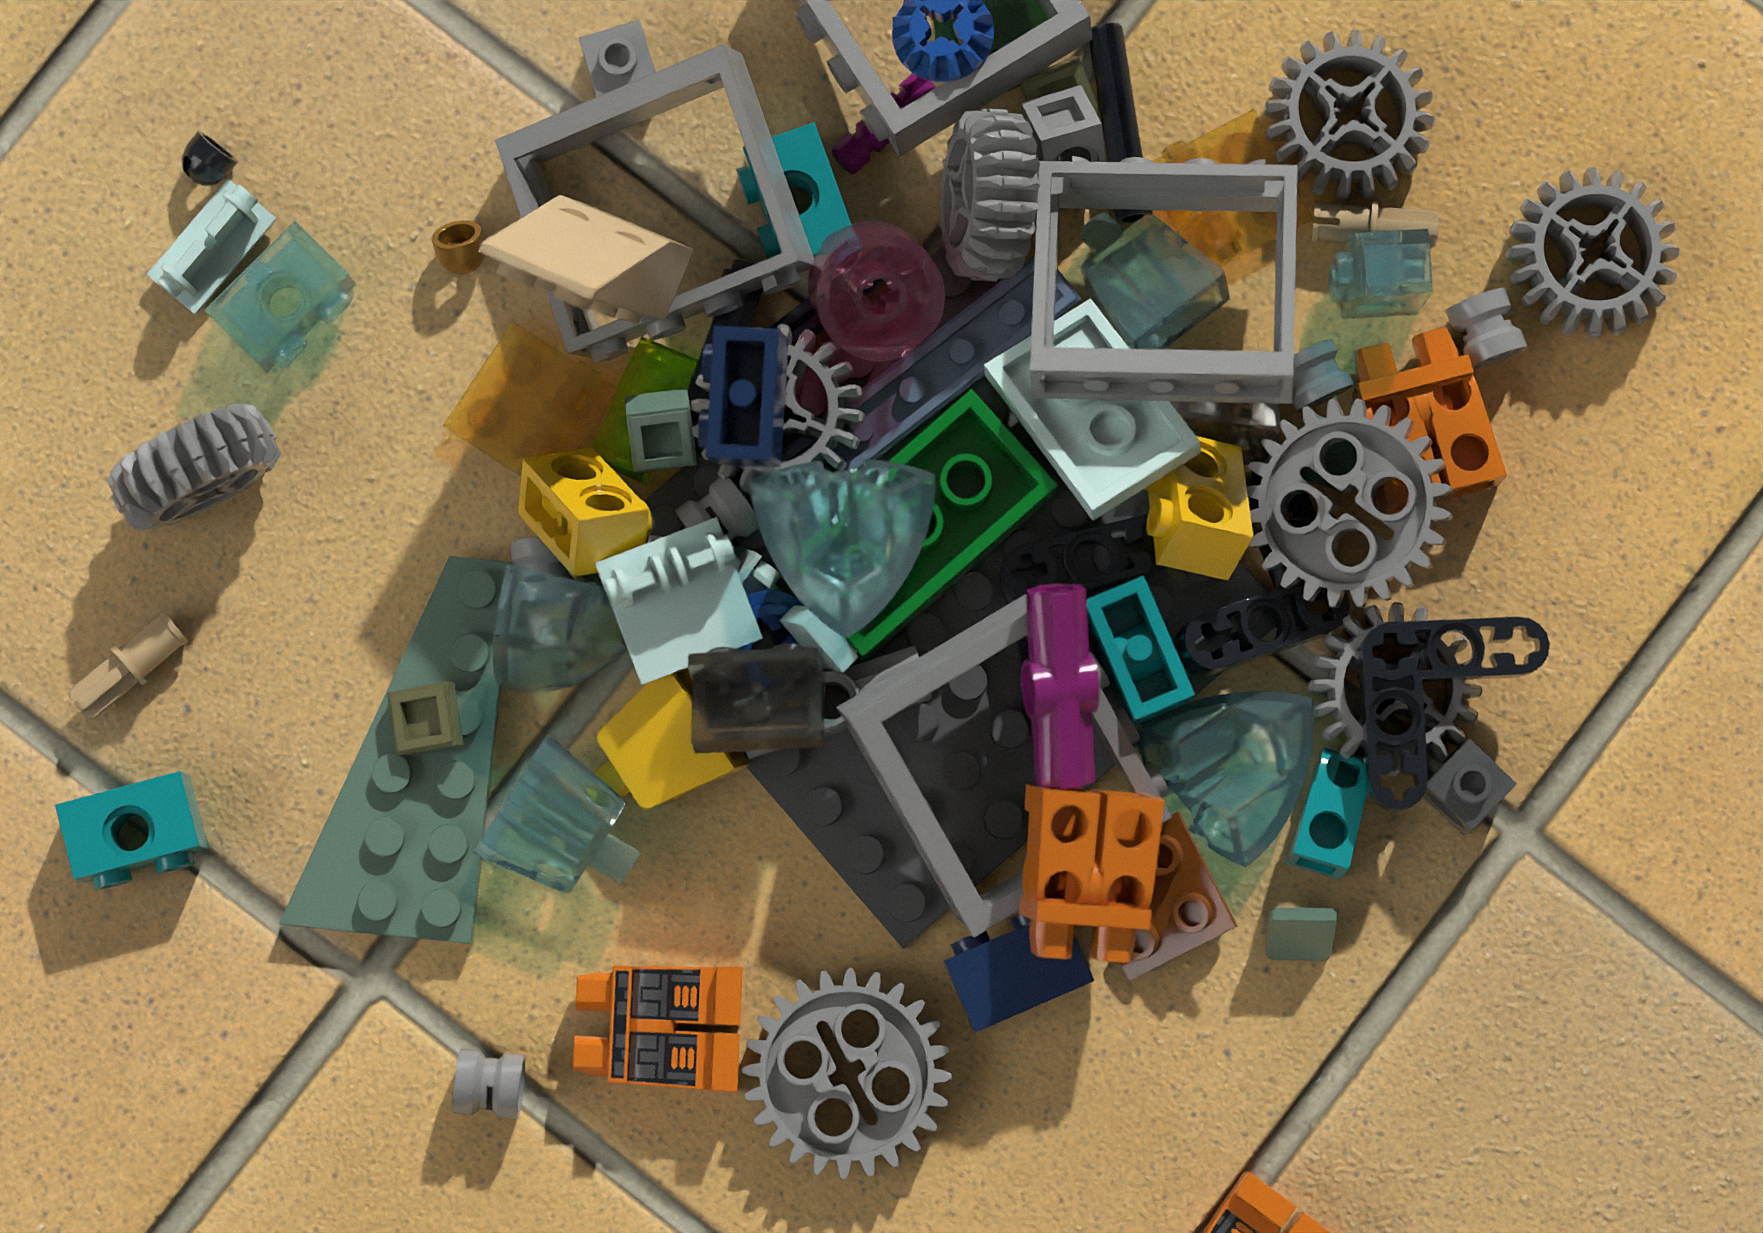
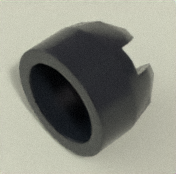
[182,131,238,186]

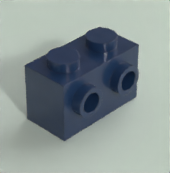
[698,326,789,468]
[943,915,1095,1033]

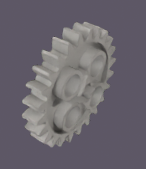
[1247,399,1453,608]
[742,968,952,1179]

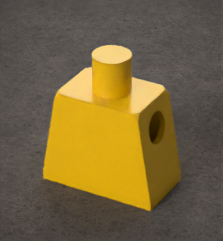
[584,667,750,811]

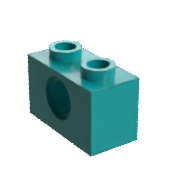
[736,122,857,267]
[1086,576,1195,726]
[55,771,209,890]

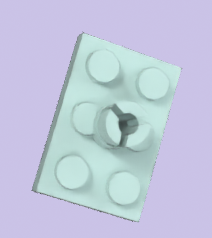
[984,298,1200,520]

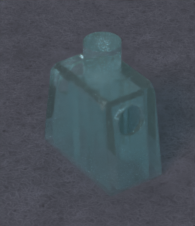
[1080,212,1230,349]
[474,735,641,893]

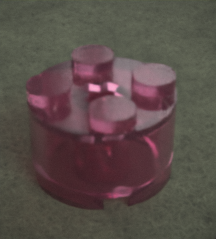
[808,221,945,361]

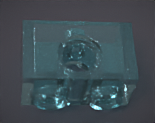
[204,221,356,374]
[1328,229,1433,319]

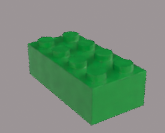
[777,389,1058,662]

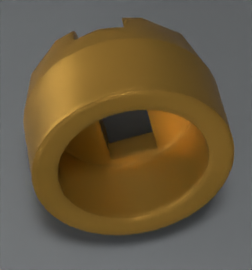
[432,220,485,276]

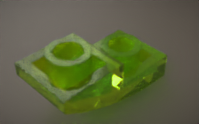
[592,336,698,485]

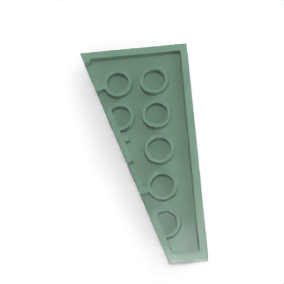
[279,556,515,944]

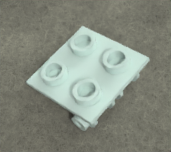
[595,517,762,685]

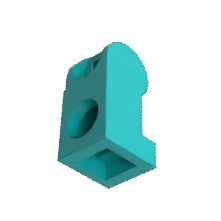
[1285,747,1368,880]

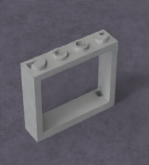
[794,0,1093,157]
[495,44,817,363]
[1030,156,1298,404]
[836,594,1172,937]

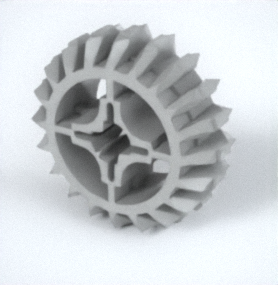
[1263,30,1435,201]
[938,108,1041,282]
[1506,167,1680,339]
[691,324,865,499]
[107,404,281,530]
[1307,602,1482,776]

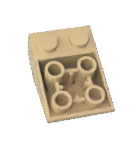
[479,195,694,325]

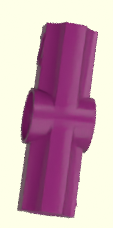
[1021,584,1100,789]

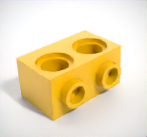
[1143,436,1253,580]
[518,447,652,577]

